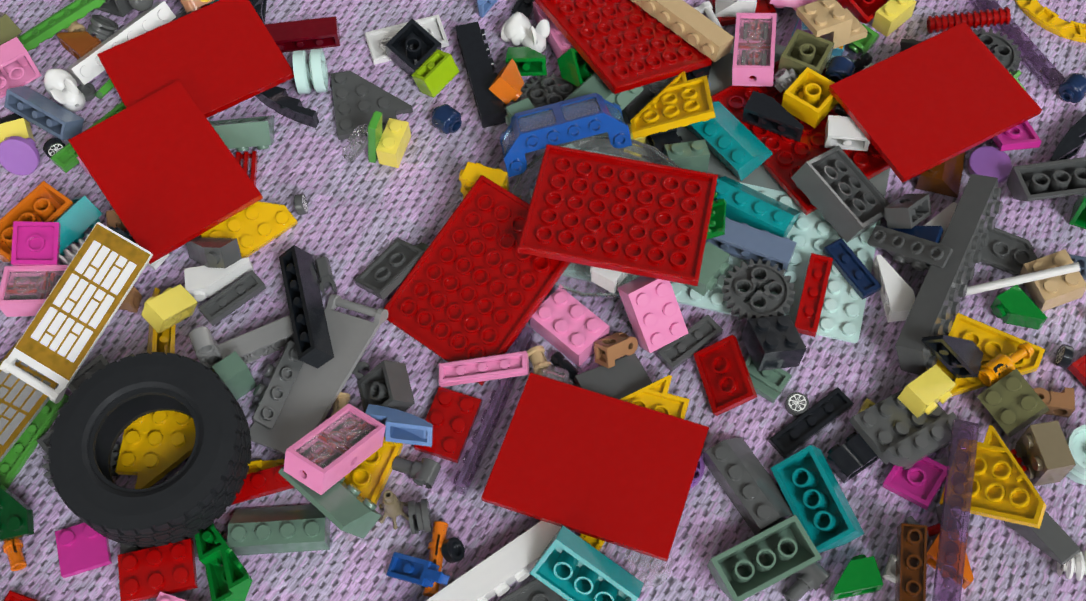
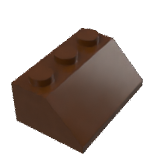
[915,151,966,198]

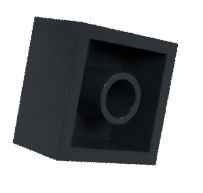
[385,19,441,77]
[741,315,807,371]

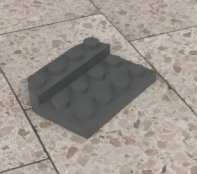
[849,390,962,470]

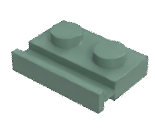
[745,356,792,404]

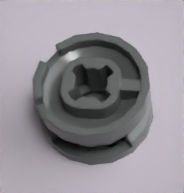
[87,15,118,40]
[408,498,432,534]

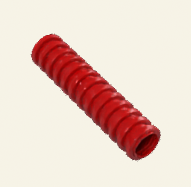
[927,7,1011,34]

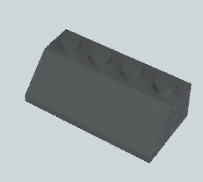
[1006,157,1086,201]
[703,437,794,535]

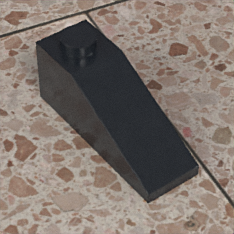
[742,90,804,142]
[922,335,984,378]

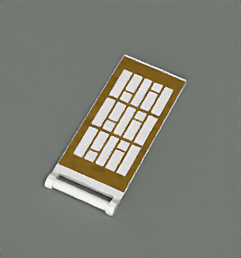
[0,222,153,404]

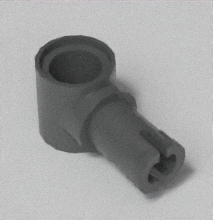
[392,456,441,489]
[783,562,831,601]

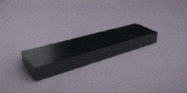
[768,387,854,458]

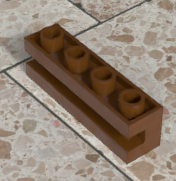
[895,523,927,601]

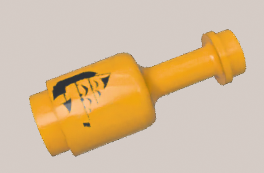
[978,342,1034,387]

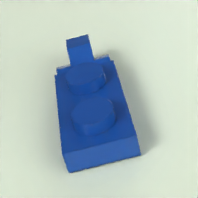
[386,552,450,588]

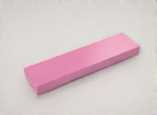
[439,351,529,387]

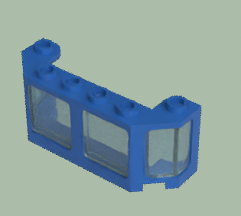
[499,92,632,177]

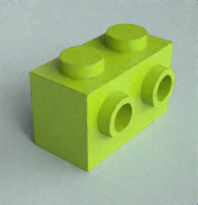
[411,49,460,98]

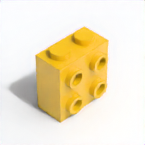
[459,162,510,199]

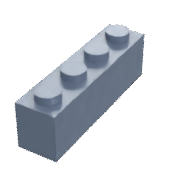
[4,86,84,141]
[705,217,797,274]

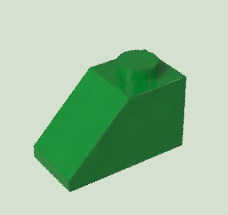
[506,47,547,76]
[990,285,1048,330]
[830,555,884,601]

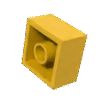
[781,67,838,128]

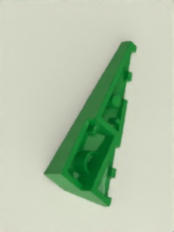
[195,524,252,601]

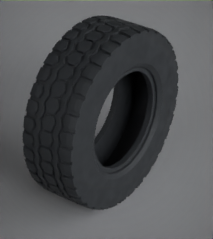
[48,352,252,547]

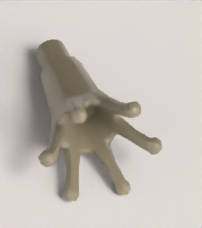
[379,490,409,530]

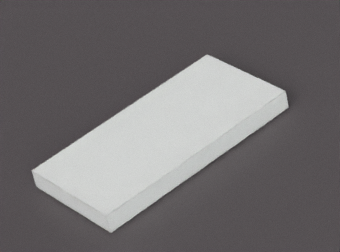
[365,14,449,65]

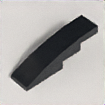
[255,86,319,128]
[1049,115,1086,162]

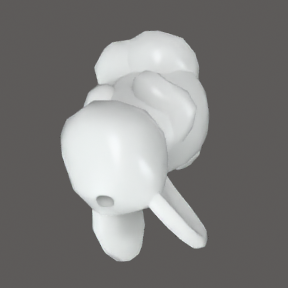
[501,12,550,53]
[43,68,86,112]

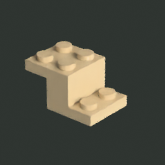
[796,0,868,49]

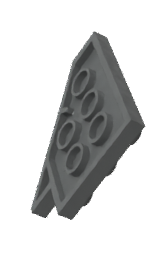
[331,71,413,140]

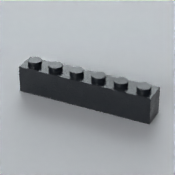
[455,21,507,128]
[279,245,334,369]

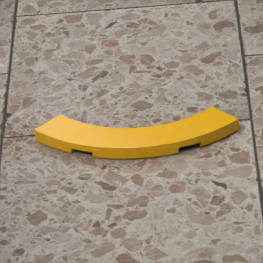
[1015,0,1086,43]

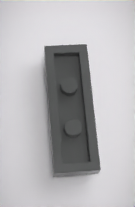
[199,270,266,326]
[657,315,723,372]

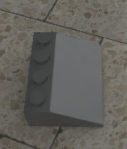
[791,145,890,243]

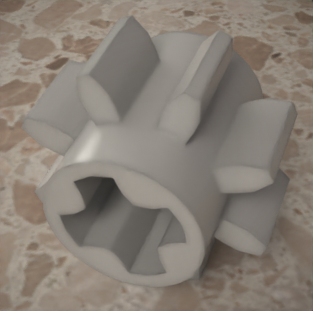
[773,68,798,93]

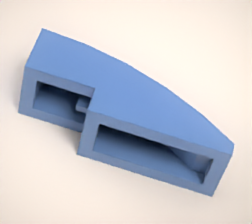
[365,404,433,447]

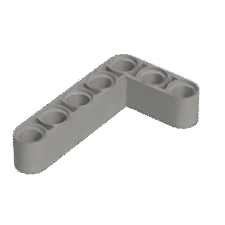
[189,315,295,374]

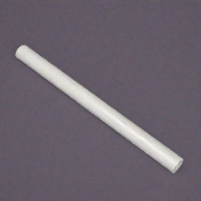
[966,262,1081,296]

